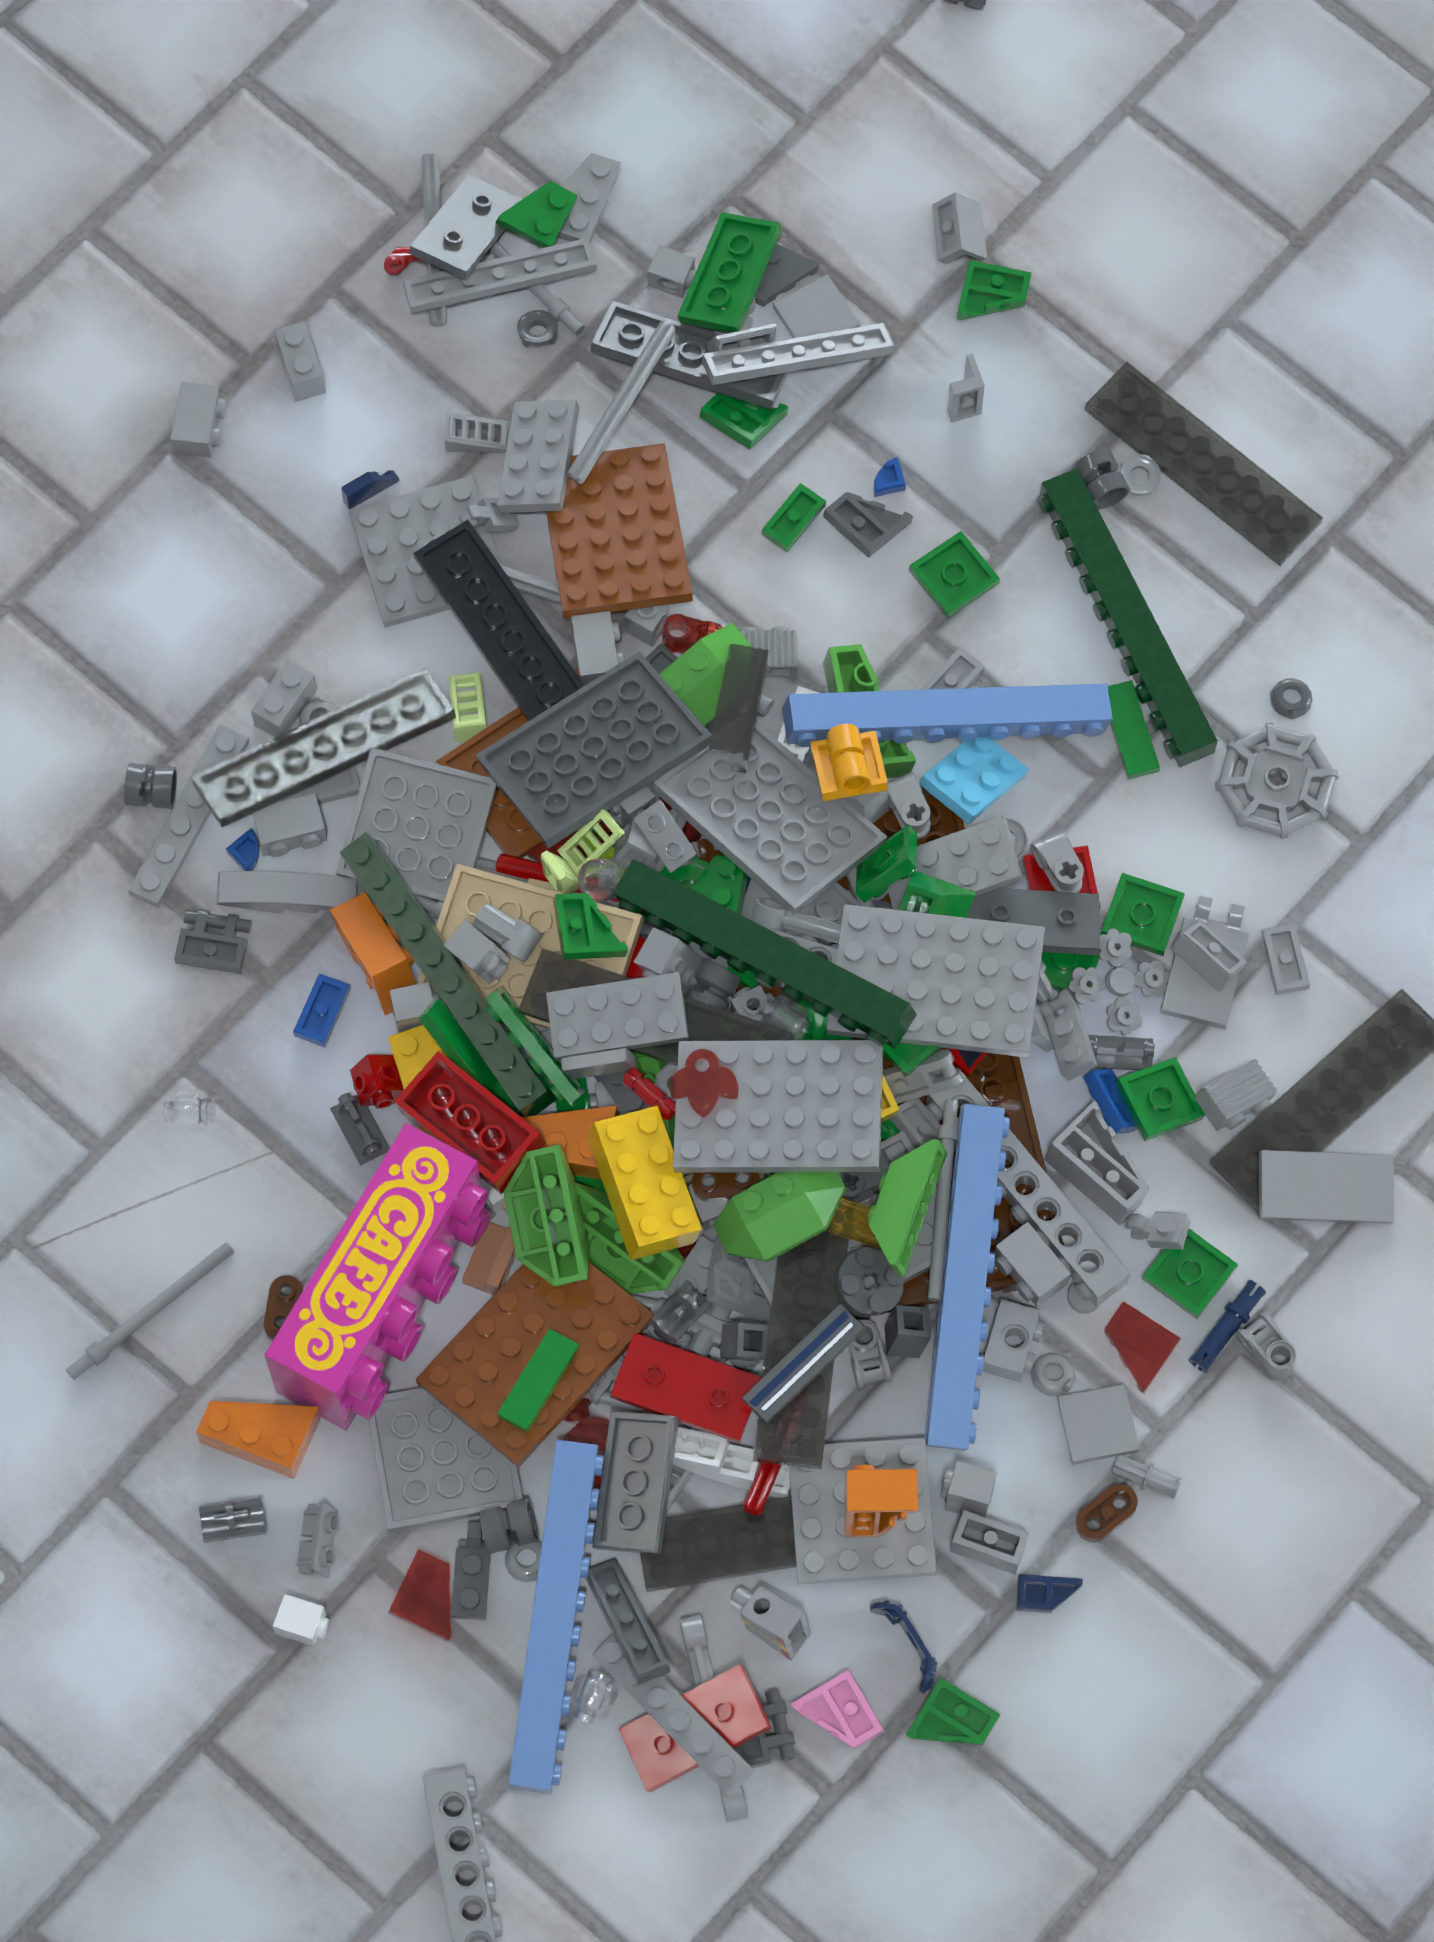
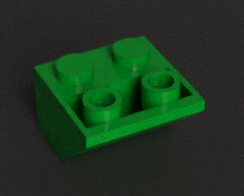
[898,870,976,918]

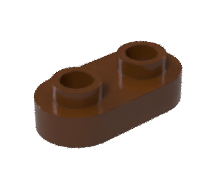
[692,1172,760,1202]
[264,1275,303,1341]
[1076,1484,1138,1542]

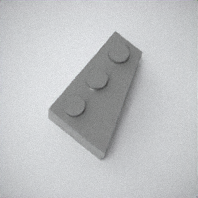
[1044,1100,1149,1226]

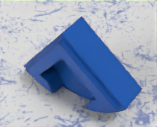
[873,457,906,497]
[226,828,260,871]

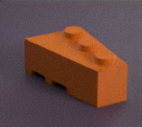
[330,892,416,1016]
[521,1105,620,1180]
[196,1401,321,1479]
[844,1465,918,1537]

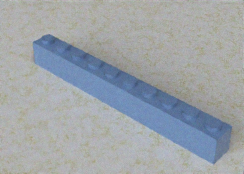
[782,683,1113,747]
[924,1104,1009,1451]
[509,1440,604,1794]

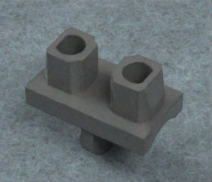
[649,1280,712,1345]
[199,1498,266,1543]

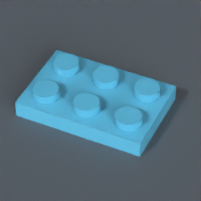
[919,737,1029,824]

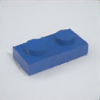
[293,973,351,1048]
[1083,1068,1138,1134]

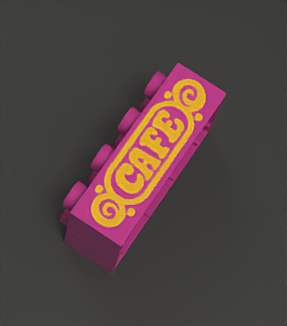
[264,1123,492,1431]

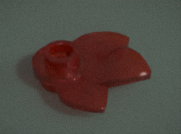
[670,1049,739,1118]

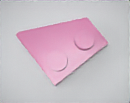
[791,1669,885,1749]

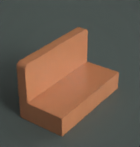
[462,1222,516,1295]

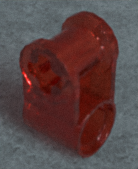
[662,614,723,655]

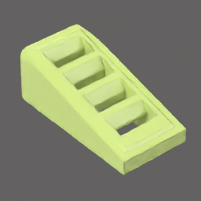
[448,672,487,742]
[558,810,625,876]
[541,850,582,894]

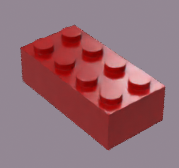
[394,1051,546,1195]

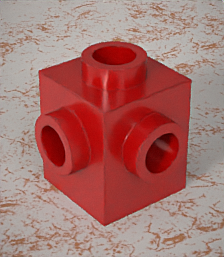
[350,1055,404,1109]

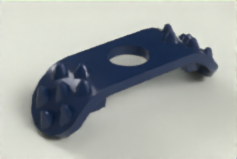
[870,1600,938,1694]

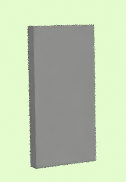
[1259,1150,1394,1224]

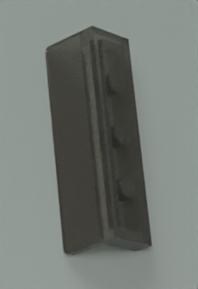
[709,644,769,773]

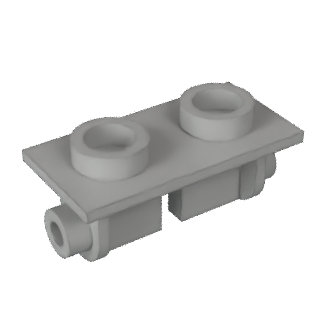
[633,799,698,873]
[296,1501,339,1578]

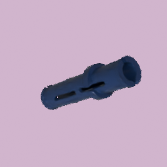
[1188,1280,1266,1373]

